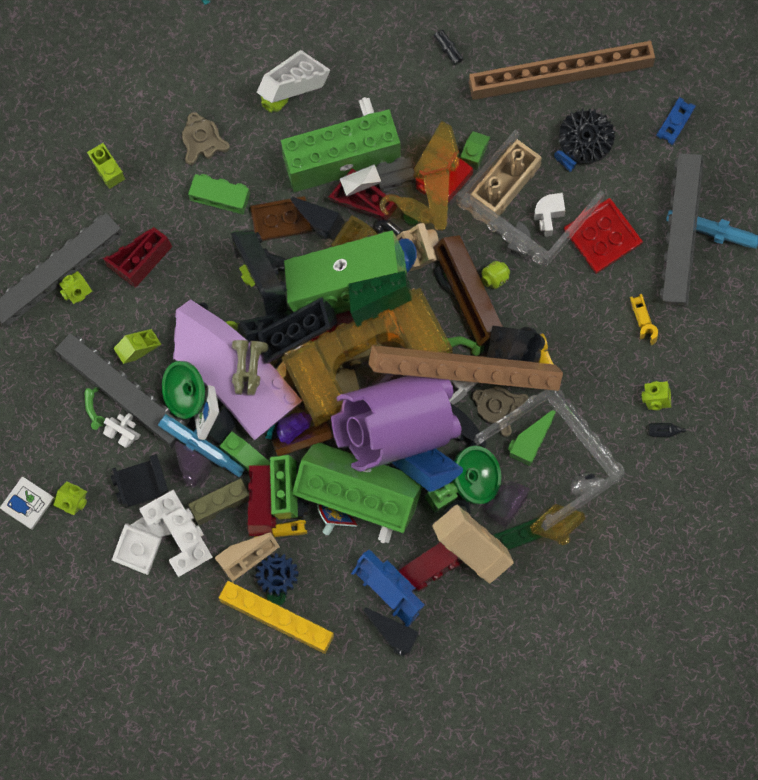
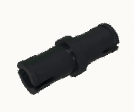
[434,29,464,65]

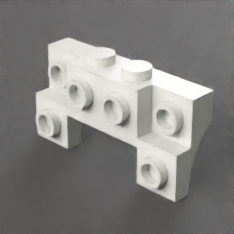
[139,490,212,577]

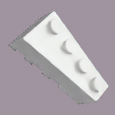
[257,50,330,103]

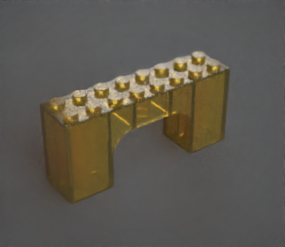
[281,288,453,427]

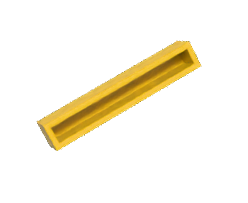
[219,581,334,654]

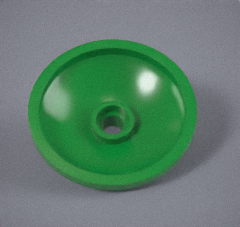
[162,361,205,419]
[453,446,501,504]

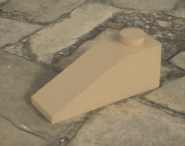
[215,533,280,582]

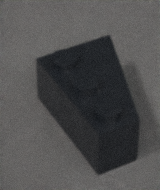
[487,325,536,387]

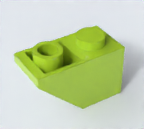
[87,143,125,189]
[114,329,161,364]

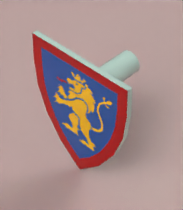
[317,504,357,535]

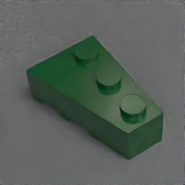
[348,271,412,327]

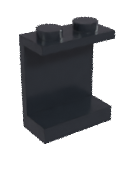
[110,454,169,508]

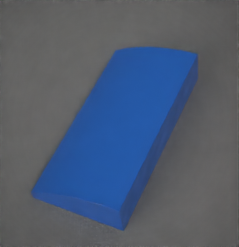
[391,449,463,492]

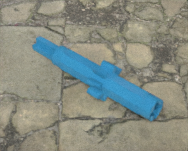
[666,210,758,249]
[158,414,245,477]

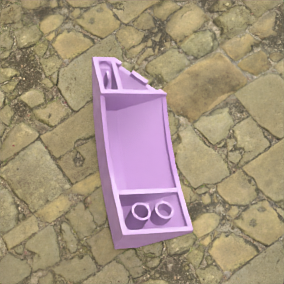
[173,299,302,440]

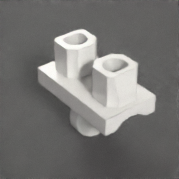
[103,413,141,448]

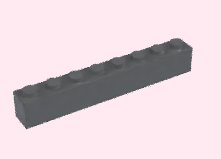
[660,154,704,306]
[0,213,123,329]
[55,333,186,448]

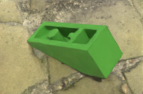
[508,410,556,466]
[220,431,270,471]

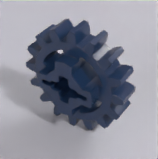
[256,553,299,597]

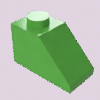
[461,131,490,170]

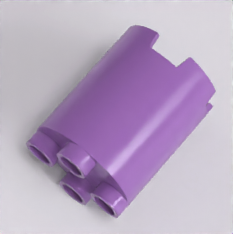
[331,375,461,471]

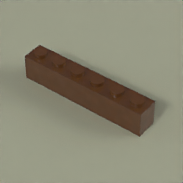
[433,235,503,346]

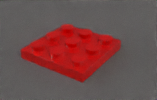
[564,198,643,274]

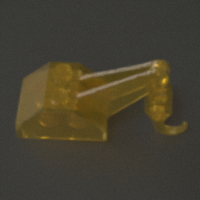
[380,121,460,231]

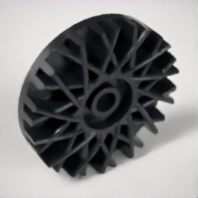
[559,108,615,163]

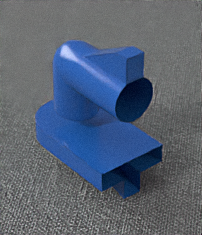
[554,150,576,172]

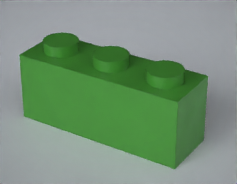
[188,174,250,215]
[270,455,298,520]

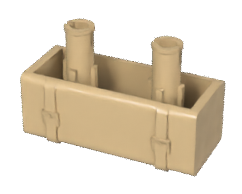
[470,139,541,222]
[433,505,513,583]

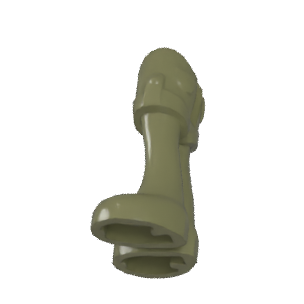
[232,340,268,396]

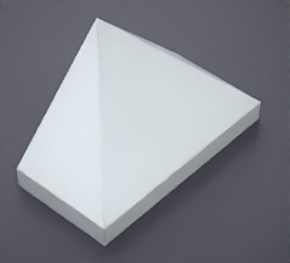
[340,165,381,196]

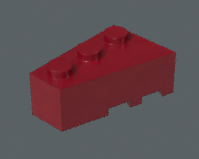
[329,168,398,220]
[398,542,464,592]

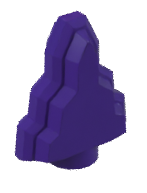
[276,412,312,444]

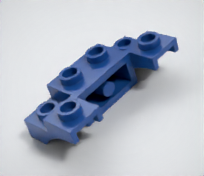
[351,549,425,627]

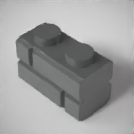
[376,157,416,192]

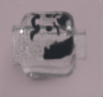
[570,472,601,499]

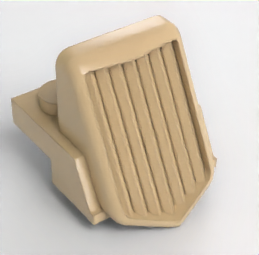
[396,223,439,272]

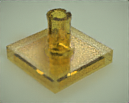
[530,504,586,545]

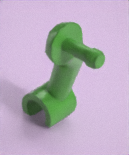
[440,336,485,356]
[84,387,105,430]

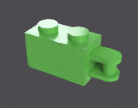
[425,482,458,513]

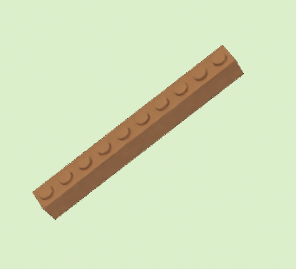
[469,41,655,100]
[368,345,563,391]

